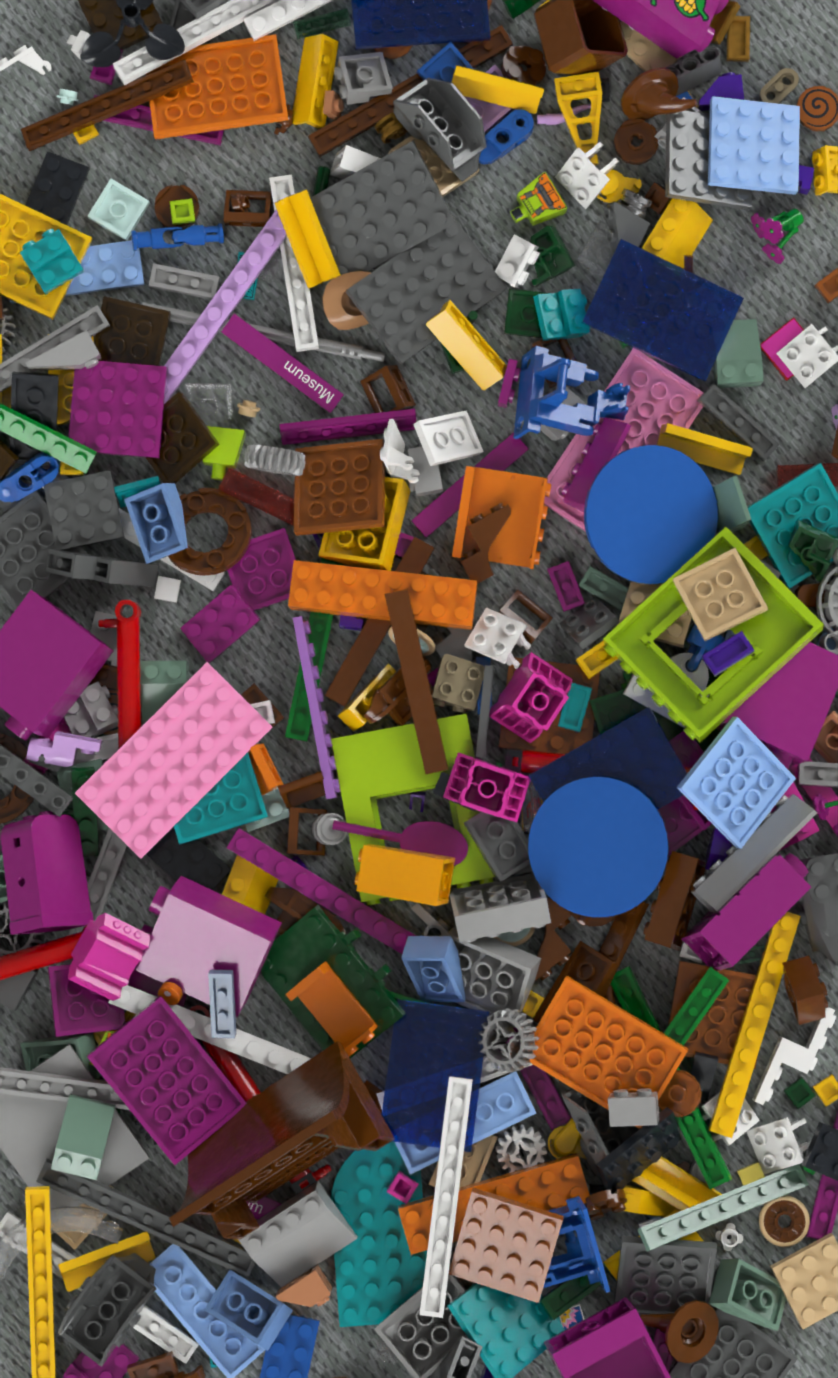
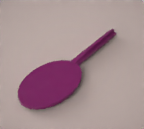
[332,820,468,866]

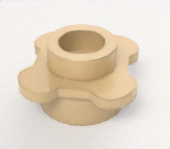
[237,400,261,417]

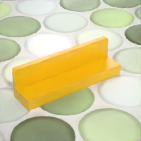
[293,34,339,129]
[451,65,544,114]
[275,190,340,288]
[426,300,507,390]
[656,423,753,475]
[632,1156,722,1211]
[58,1232,155,1292]

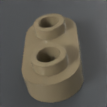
[759,68,799,104]

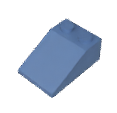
[124,483,188,564]
[401,936,466,1002]
[204,1270,293,1351]

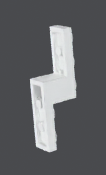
[752,1007,836,1105]

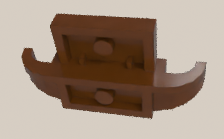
[363,655,432,726]
[265,886,347,935]
[127,1351,205,1378]

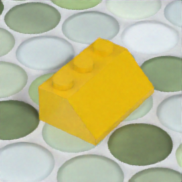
[642,198,713,276]
[222,855,279,915]

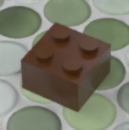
[782,955,828,1025]

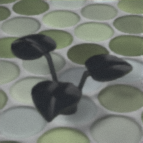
[80,0,185,67]

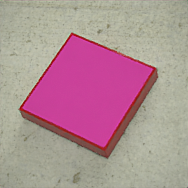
[760,317,804,381]

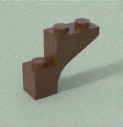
[461,503,511,584]
[535,897,572,981]

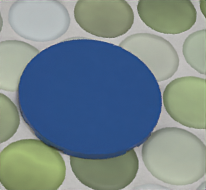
[584,445,718,584]
[528,777,669,917]

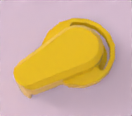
[597,170,642,203]
[548,1117,581,1159]

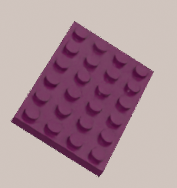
[87,996,247,1165]

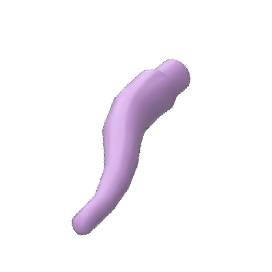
[537,104,591,125]

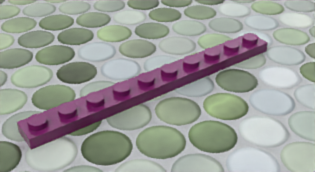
[226,828,416,954]

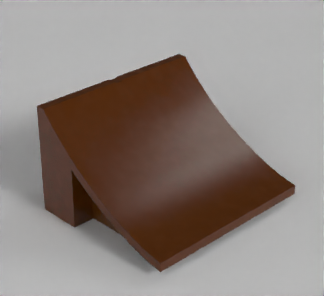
[169,1041,395,1240]

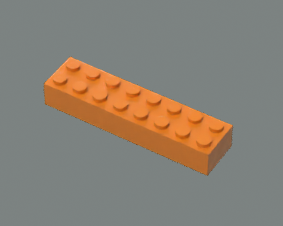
[288,560,477,630]
[398,1153,590,1255]

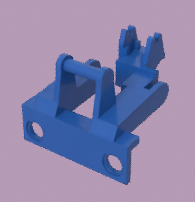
[513,346,630,439]
[543,1196,610,1293]

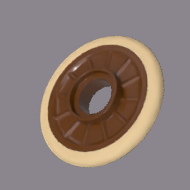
[759,1195,810,1247]

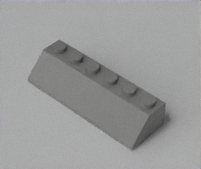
[691,794,817,912]

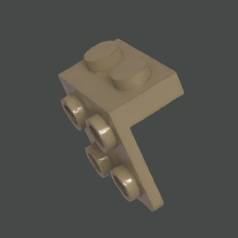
[431,654,484,714]

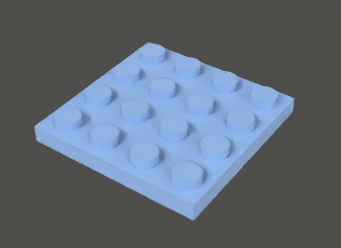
[708,96,800,195]
[677,716,796,849]

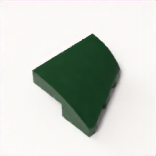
[530,225,576,287]
[789,520,838,582]

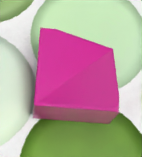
[387,1170,419,1204]

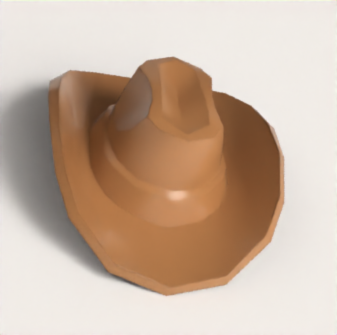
[322,271,371,330]

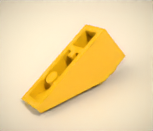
[338,663,396,732]
[617,1185,676,1217]

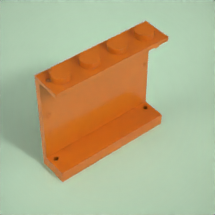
[452,465,551,569]

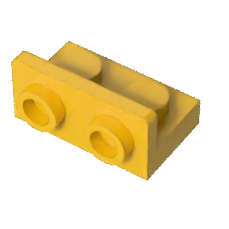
[812,145,838,195]

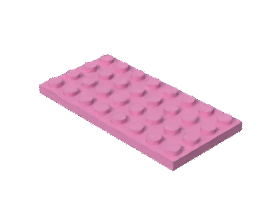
[544,348,704,532]
[75,662,273,859]

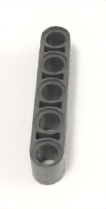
[620,46,722,116]

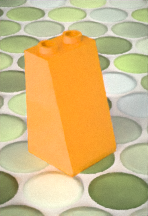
[355,844,455,906]

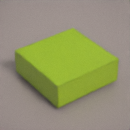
[170,198,196,225]

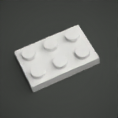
[413,410,483,466]

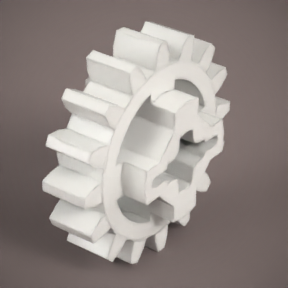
[496,1124,547,1173]

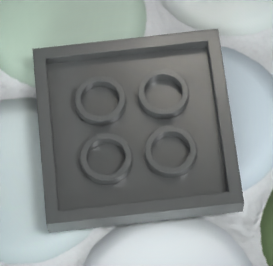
[44,470,125,551]

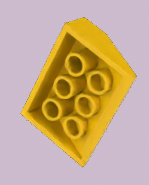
[318,477,410,571]

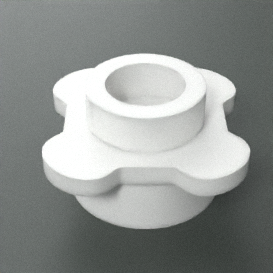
[715,1223,743,1251]

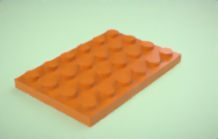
[146,34,289,139]
[530,976,688,1129]

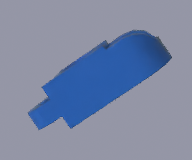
[479,109,534,164]
[0,452,60,503]

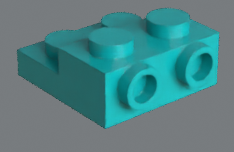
[20,229,84,295]
[533,289,592,341]

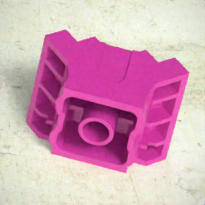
[489,652,573,743]
[443,752,531,822]
[68,913,150,1001]

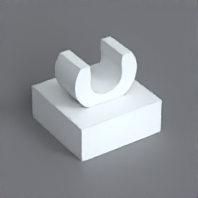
[67,30,91,59]

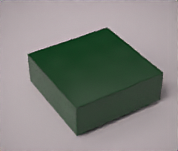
[783,1077,816,1109]

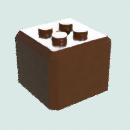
[534,0,628,75]

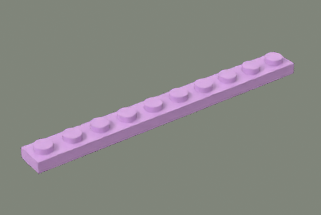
[164,209,287,404]

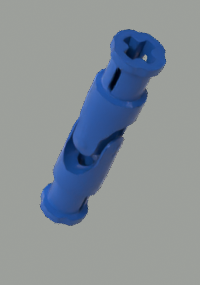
[131,223,224,251]

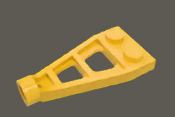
[554,72,602,166]

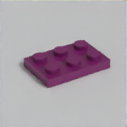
[180,585,261,663]

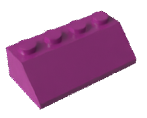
[561,418,631,512]

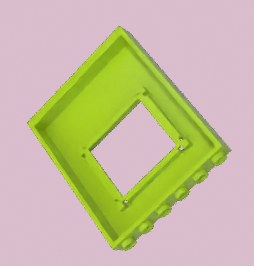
[603,527,824,742]
[331,713,495,906]

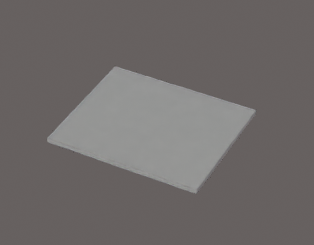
[0,1044,150,1223]

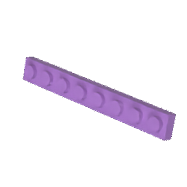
[293,616,341,799]

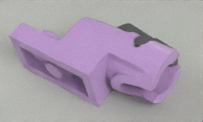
[26,731,102,772]

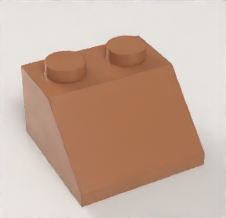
[276,1264,332,1307]

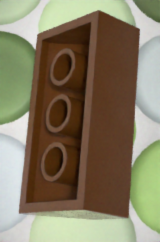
[643,851,706,951]

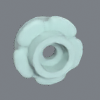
[57,89,79,105]

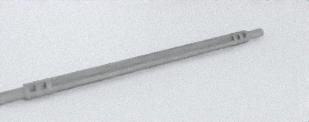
[137,302,385,362]

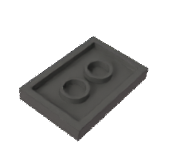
[463,811,530,882]

